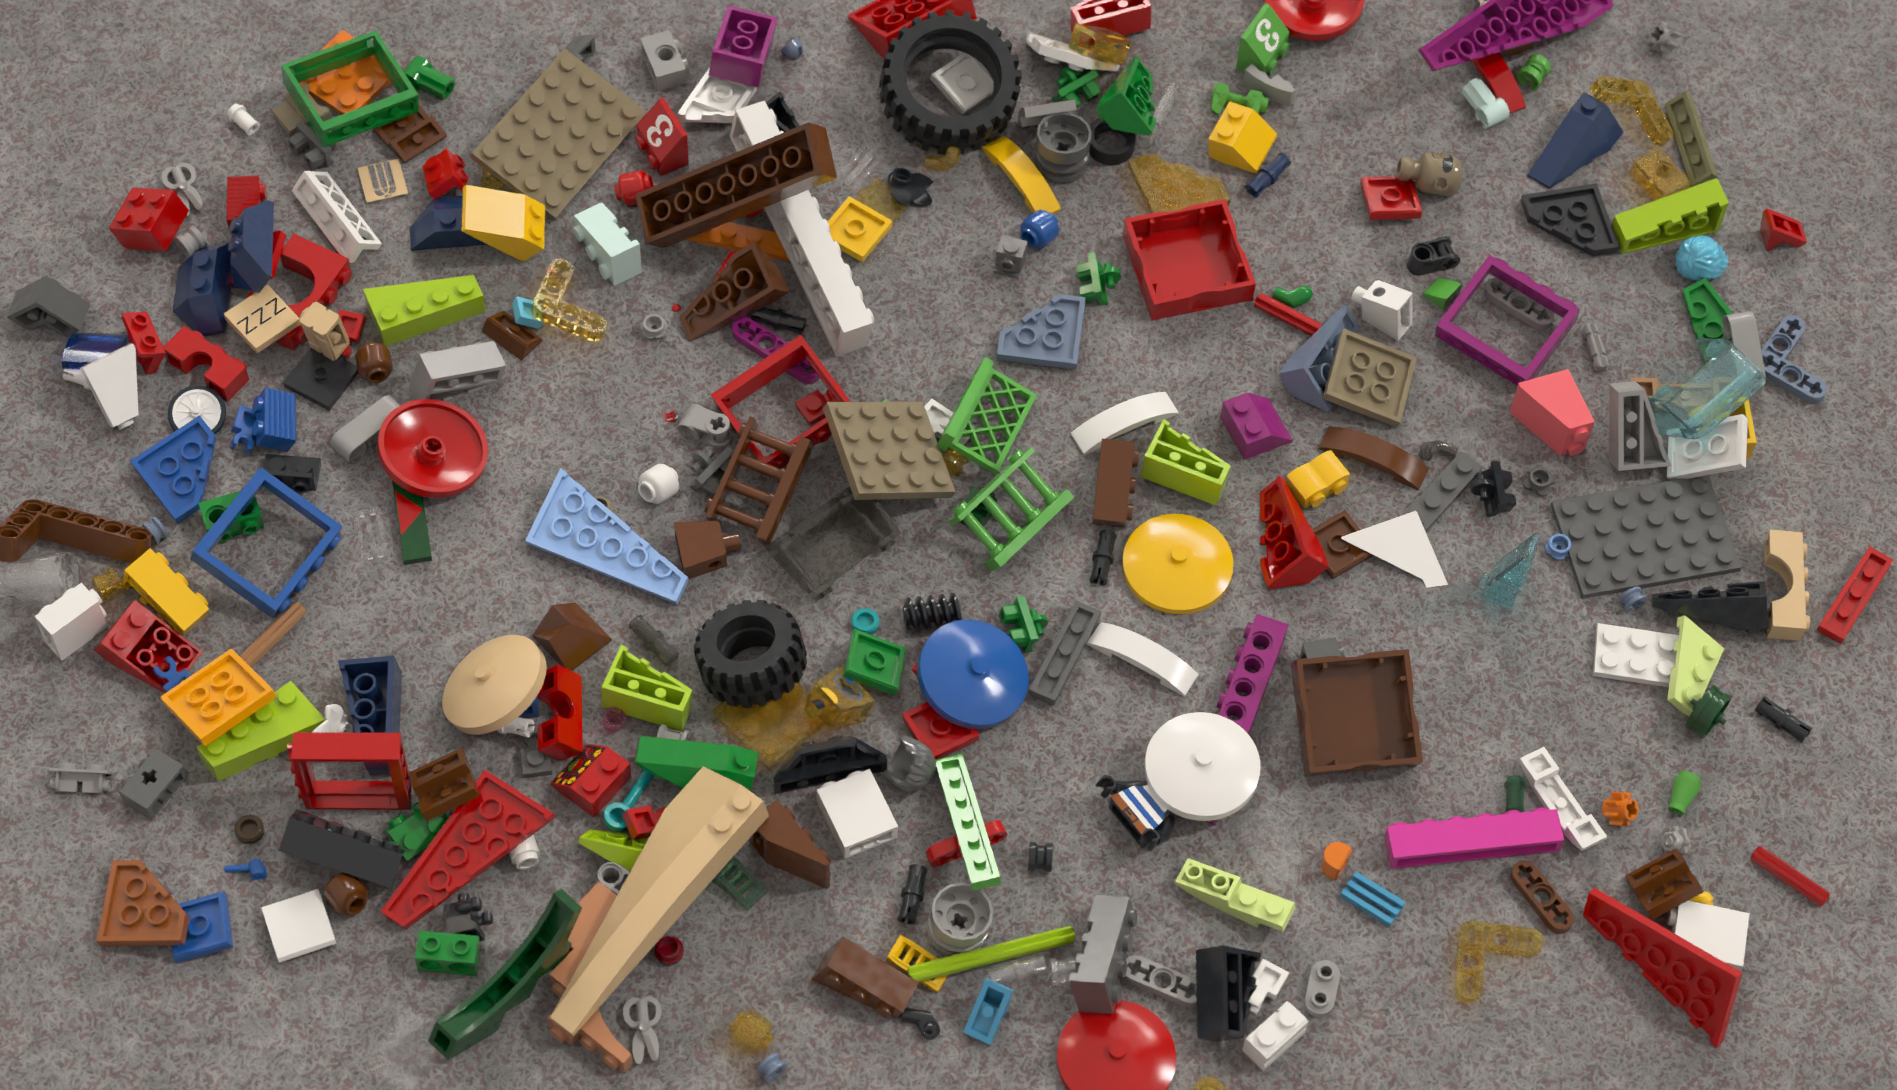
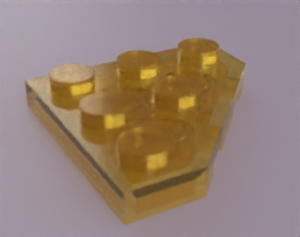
[1128,153,1230,213]

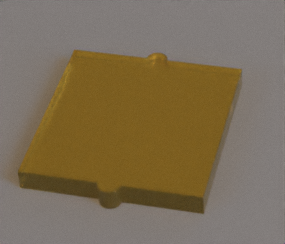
[854,178,911,221]

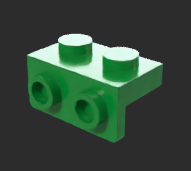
[383,802,449,861]

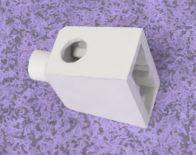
[1352,280,1413,341]

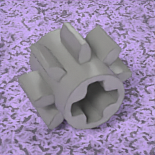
[1648,21,1681,54]

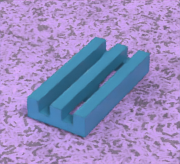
[1340,871,1405,927]

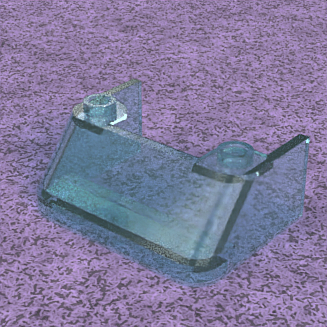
[1648,338,1766,440]

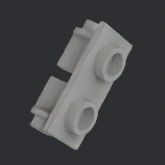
[49,763,113,794]

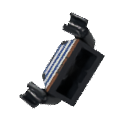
[1095,775,1175,851]

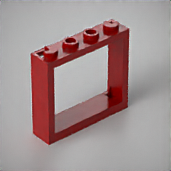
[711,335,851,469]
[287,732,412,810]

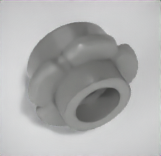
[641,314,667,339]

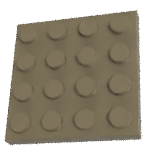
[823,402,955,500]

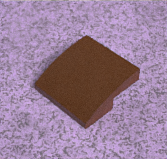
[372,105,447,164]
[410,747,479,821]
[1625,848,1704,919]

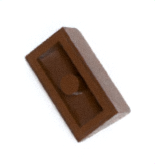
[482,311,543,361]

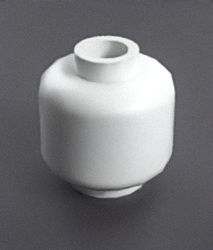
[638,463,679,504]

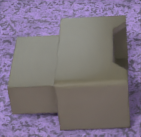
[272,83,331,137]

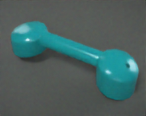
[603,769,657,832]

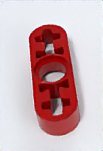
[925,820,1008,868]

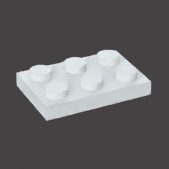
[1667,414,1748,481]
[1593,623,1679,687]

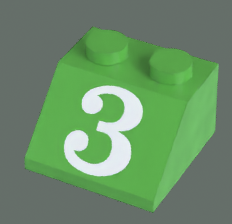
[1236,3,1290,75]

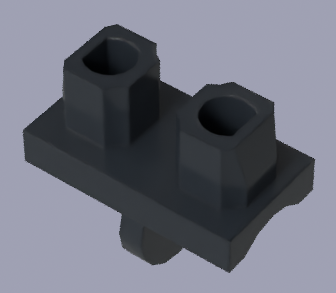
[1470,461,1517,516]

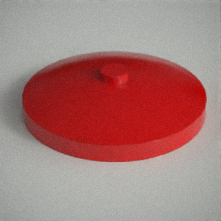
[1263,0,1365,41]
[377,399,488,498]
[1056,1000,1176,1090]

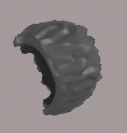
[883,735,936,792]

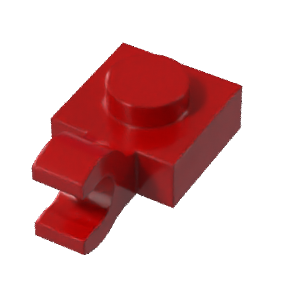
[795,383,844,426]

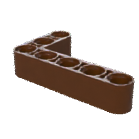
[0,499,152,563]

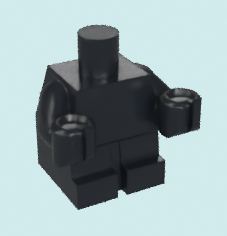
[446,893,493,942]

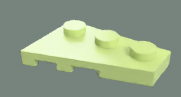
[1667,615,1724,716]

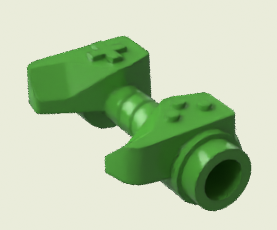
[1210,83,1269,115]

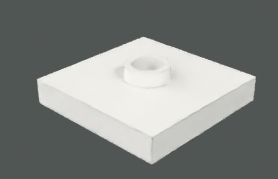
[930,53,993,116]

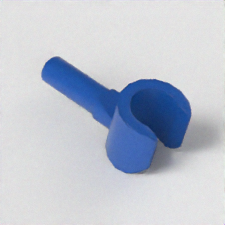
[225,859,267,880]

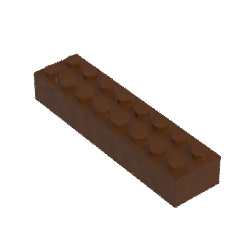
[635,122,837,248]

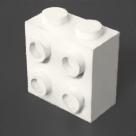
[35,583,108,661]

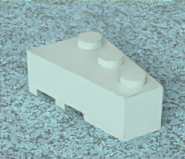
[573,202,642,286]

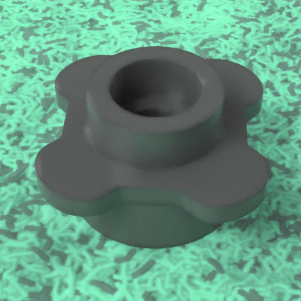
[1523,467,1555,496]

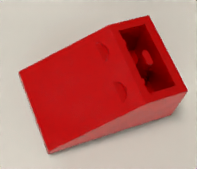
[93,600,203,693]

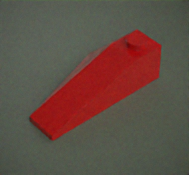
[1260,476,1329,589]

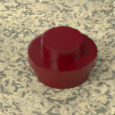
[654,936,684,965]

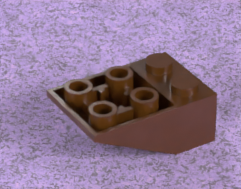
[749,800,831,889]

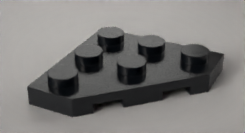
[1520,183,1620,256]

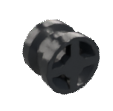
[1028,842,1053,872]

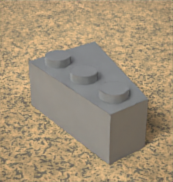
[409,341,506,402]
[1609,381,1672,471]

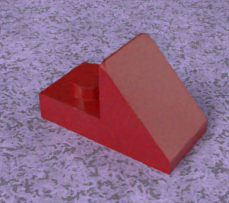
[1760,208,1807,251]

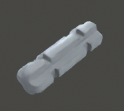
[1582,323,1609,372]

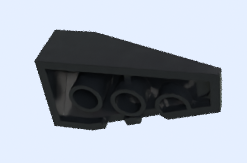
[1653,582,1768,633]

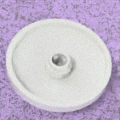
[1144,712,1260,821]

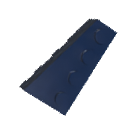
[338,655,402,776]

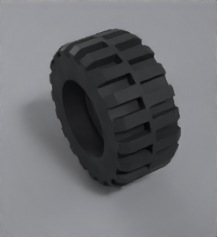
[694,600,807,708]

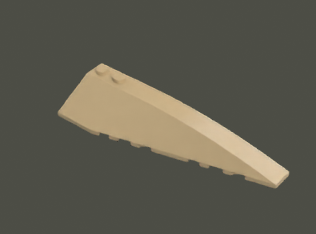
[550,767,769,1036]

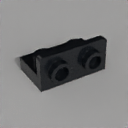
[263,454,322,493]

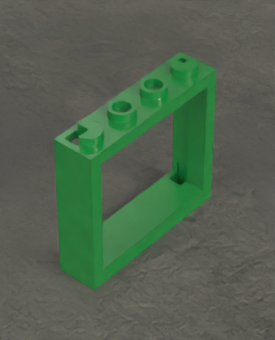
[281,30,419,147]

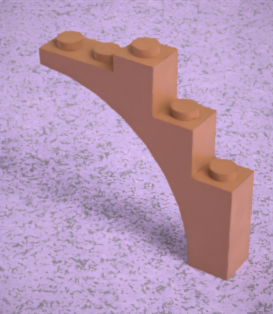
[548,881,633,1073]

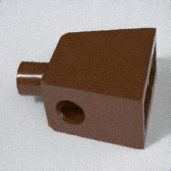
[674,521,741,579]

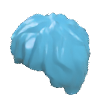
[1675,235,1728,281]

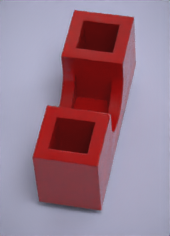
[163,326,249,402]
[537,664,583,761]

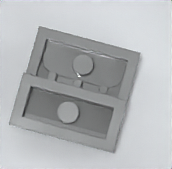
[1017,100,1076,127]

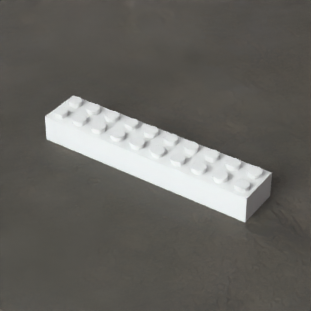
[730,101,874,357]

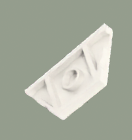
[1026,32,1121,71]
[677,67,757,123]

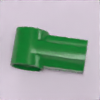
[403,56,456,100]

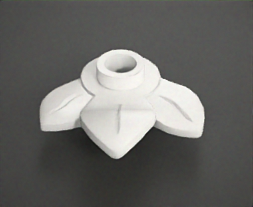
[313,704,354,733]

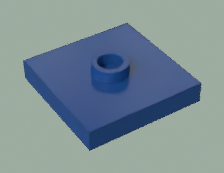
[172,891,233,963]

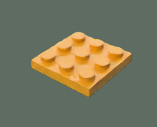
[160,649,277,746]

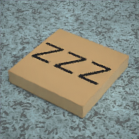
[224,285,301,353]

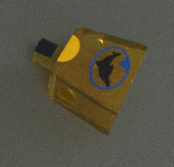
[1068,23,1130,65]
[805,665,876,728]

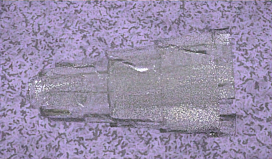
[0,552,81,605]

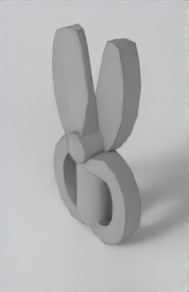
[161,163,203,218]
[623,996,662,1065]

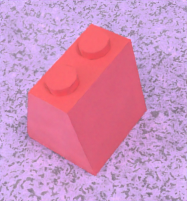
[1510,369,1595,456]

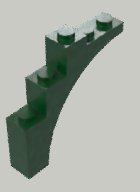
[428,888,582,1061]

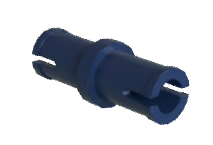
[1245,152,1291,198]

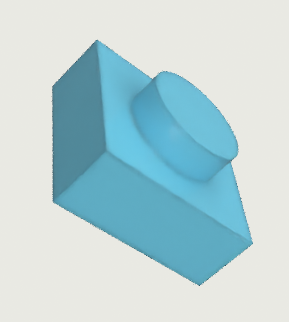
[512,297,544,329]

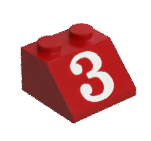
[635,97,689,176]

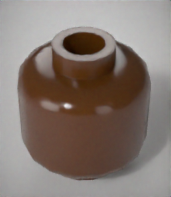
[355,341,393,383]
[324,873,368,916]

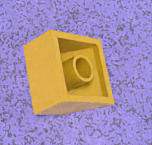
[1208,101,1277,174]

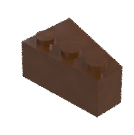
[1092,439,1139,528]

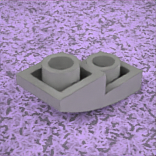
[1243,64,1296,107]

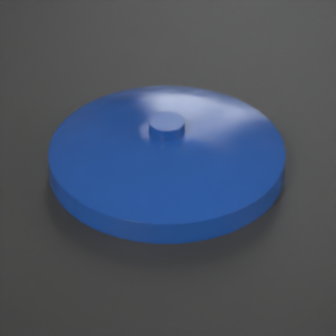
[917,620,1029,729]

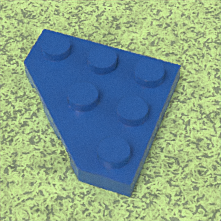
[130,415,217,524]

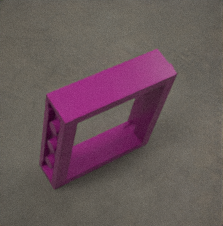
[1435,255,1580,386]

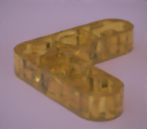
[1590,76,1673,146]
[531,258,608,341]
[1455,921,1544,1004]

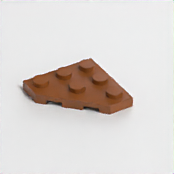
[97,860,190,946]

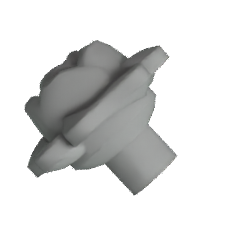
[1661,826,1691,855]

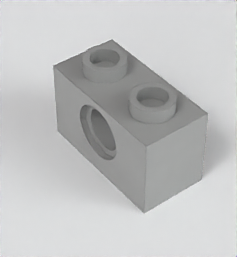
[640,30,690,91]

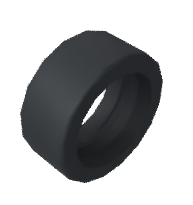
[1089,118,1136,165]

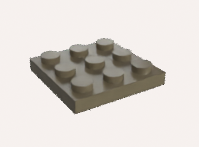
[1322,328,1417,428]

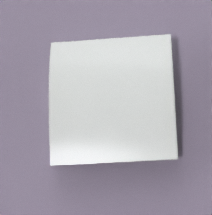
[261,889,336,962]

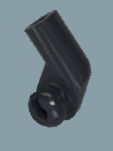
[901,1008,940,1040]

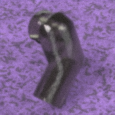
[1418,440,1459,461]

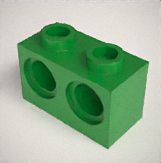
[198,491,264,543]
[415,931,481,976]

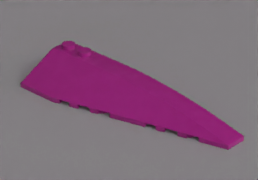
[1418,0,1614,72]

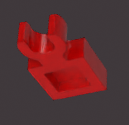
[338,309,367,359]
[622,806,666,840]

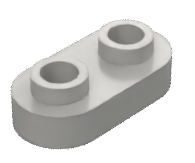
[1304,960,1340,1017]

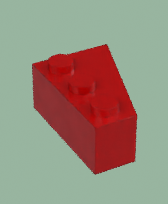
[1071,0,1151,47]

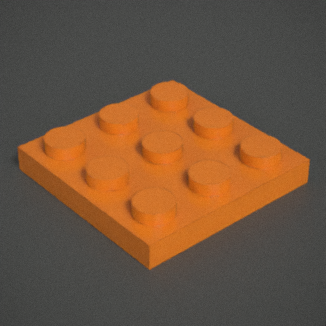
[299,30,391,115]

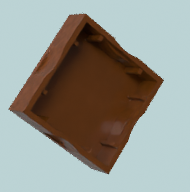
[1291,649,1423,777]

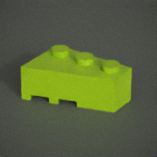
[1140,419,1231,506]
[601,644,692,732]

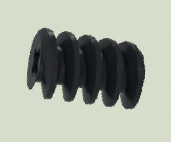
[903,593,962,633]

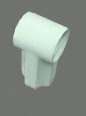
[1462,78,1510,129]

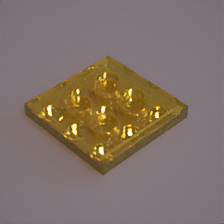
[711,682,832,771]

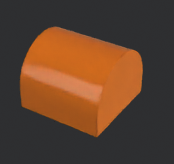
[1321,842,1352,881]

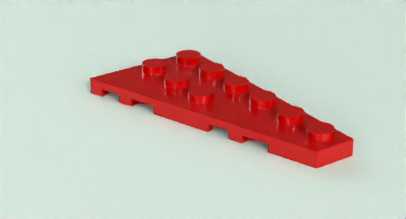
[380,770,556,930]
[1583,888,1743,1048]

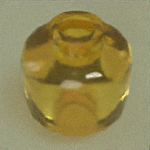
[728,1009,774,1054]

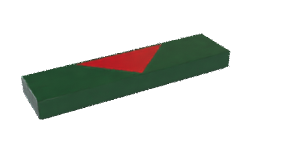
[392,480,432,565]

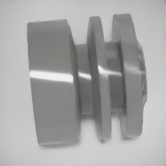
[926,883,993,957]

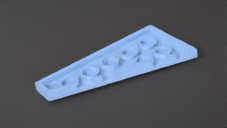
[525,468,689,605]

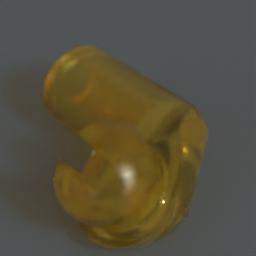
[925,147,961,170]

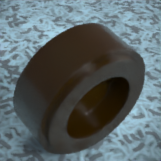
[234,814,265,844]

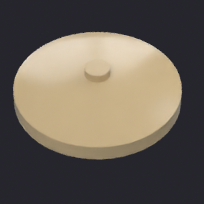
[442,635,546,735]

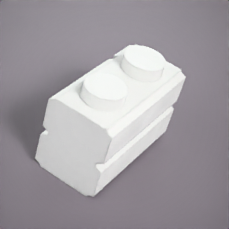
[1242,1001,1308,1071]

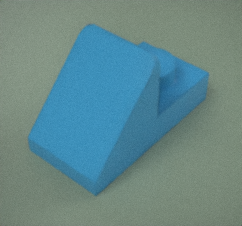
[963,978,1013,1045]

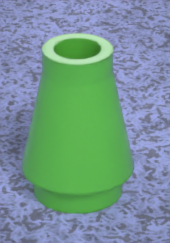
[1668,771,1701,815]

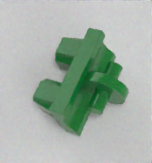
[1051,67,1101,108]
[1076,252,1121,305]
[999,596,1048,653]

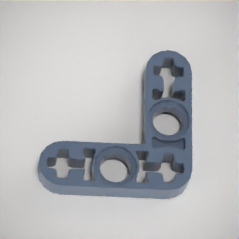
[1761,315,1827,404]

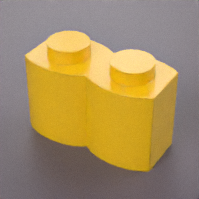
[1285,450,1350,509]

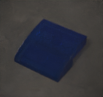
[61,333,128,369]

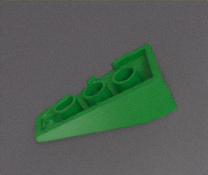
[1097,56,1156,136]
[634,736,758,791]

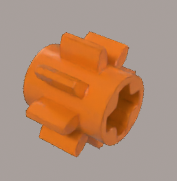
[1602,792,1639,826]

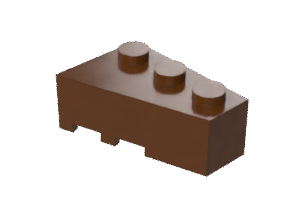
[811,937,919,1019]

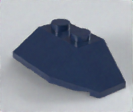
[410,195,488,251]
[228,201,274,293]
[173,242,232,336]

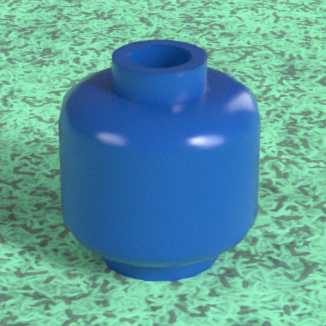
[1020,210,1059,249]

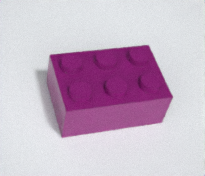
[708,5,778,88]

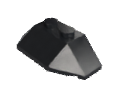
[773,735,887,794]

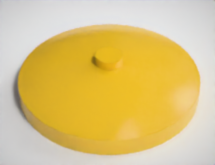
[1122,514,1233,614]

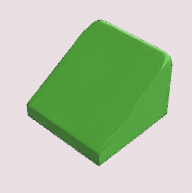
[1423,277,1462,310]

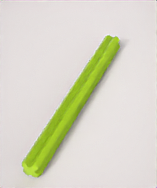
[907,926,1076,982]

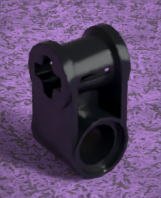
[1407,236,1461,276]

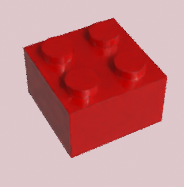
[109,187,189,252]

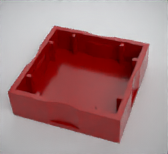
[1122,199,1256,321]

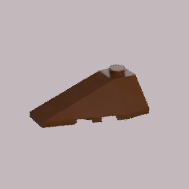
[679,242,790,341]

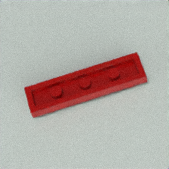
[1816,546,1894,644]

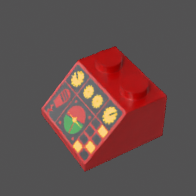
[550,744,631,818]

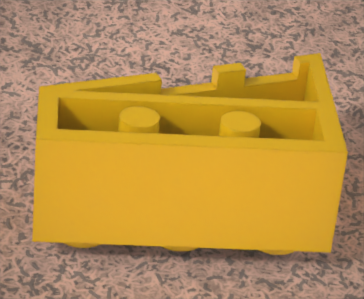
[122,548,209,636]

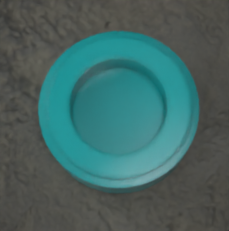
[851,608,879,635]

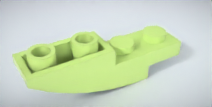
[1175,858,1295,932]

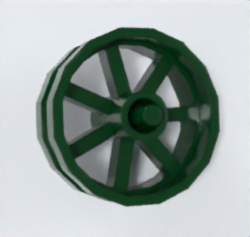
[1685,685,1732,739]

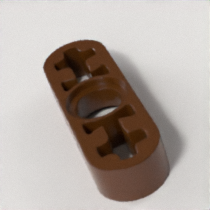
[1510,860,1574,934]

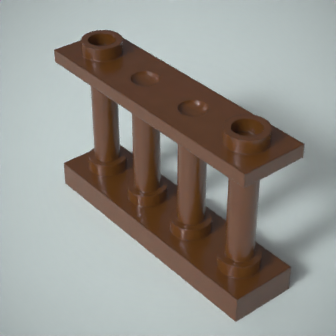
[704,417,813,546]

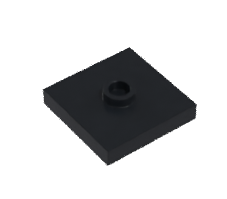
[283,348,359,411]

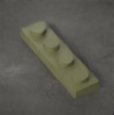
[1665,91,1718,187]

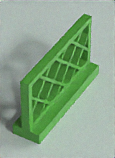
[936,357,1037,475]

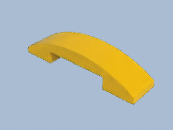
[982,136,1061,214]

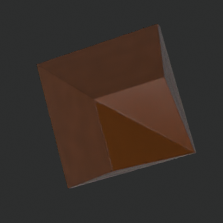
[532,602,612,671]

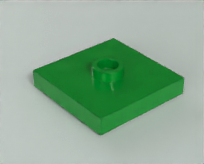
[842,629,906,696]

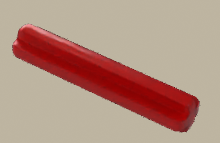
[1254,293,1323,336]
[1750,846,1830,906]

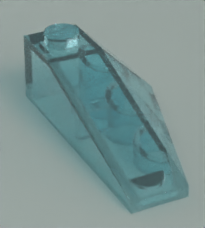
[1478,533,1540,611]

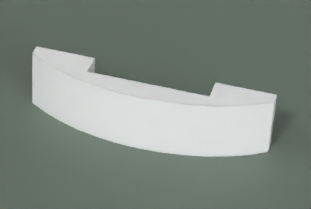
[1071,392,1179,455]
[1087,622,1198,697]
[1519,747,1607,851]

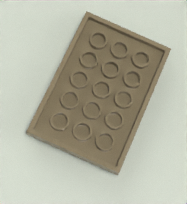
[470,48,647,221]

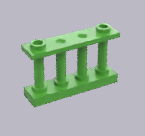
[948,447,1074,571]

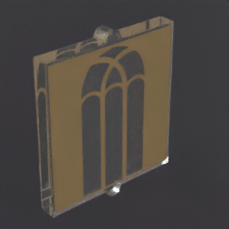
[357,158,409,205]

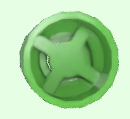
[1516,54,1551,90]

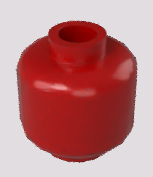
[614,170,654,207]

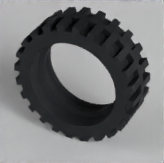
[879,10,1022,155]

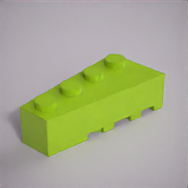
[1612,178,1729,254]
[363,275,486,346]
[196,681,325,781]

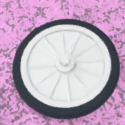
[168,385,226,434]

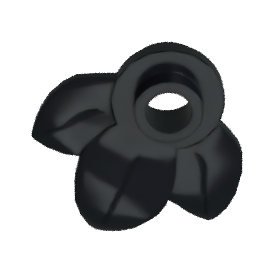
[888,168,933,206]

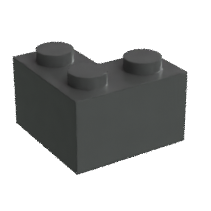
[7,276,90,337]

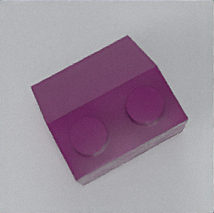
[1220,393,1293,460]

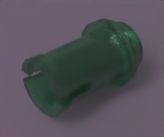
[1504,775,1527,813]

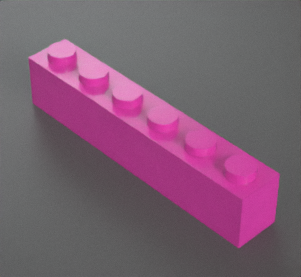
[1384,807,1564,869]

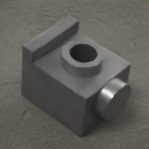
[994,235,1028,279]

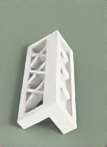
[292,171,382,263]

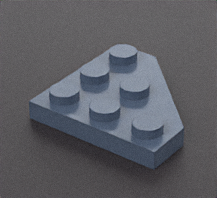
[996,294,1086,370]

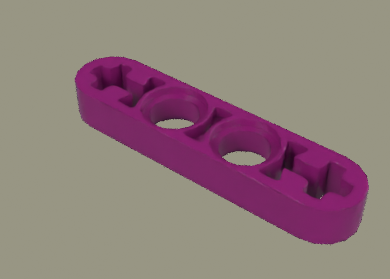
[732,317,819,384]

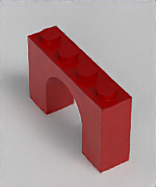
[246,234,352,351]

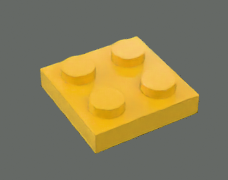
[828,196,893,263]

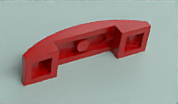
[1471,52,1526,114]

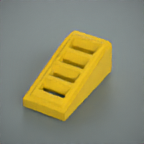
[886,935,949,993]

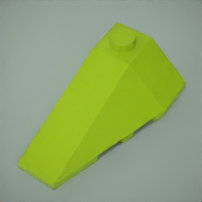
[578,829,649,872]

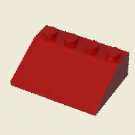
[847,0,977,58]

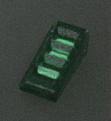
[712,856,768,911]

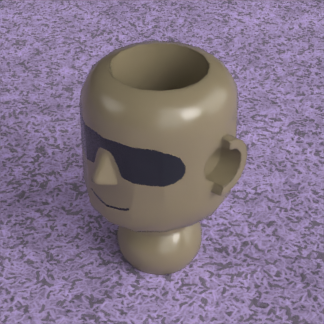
[1396,151,1462,197]

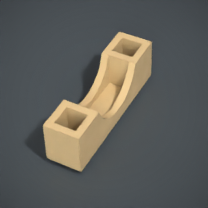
[1764,529,1810,641]

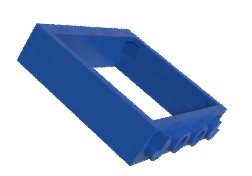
[190,467,343,618]

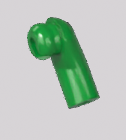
[1272,285,1313,308]

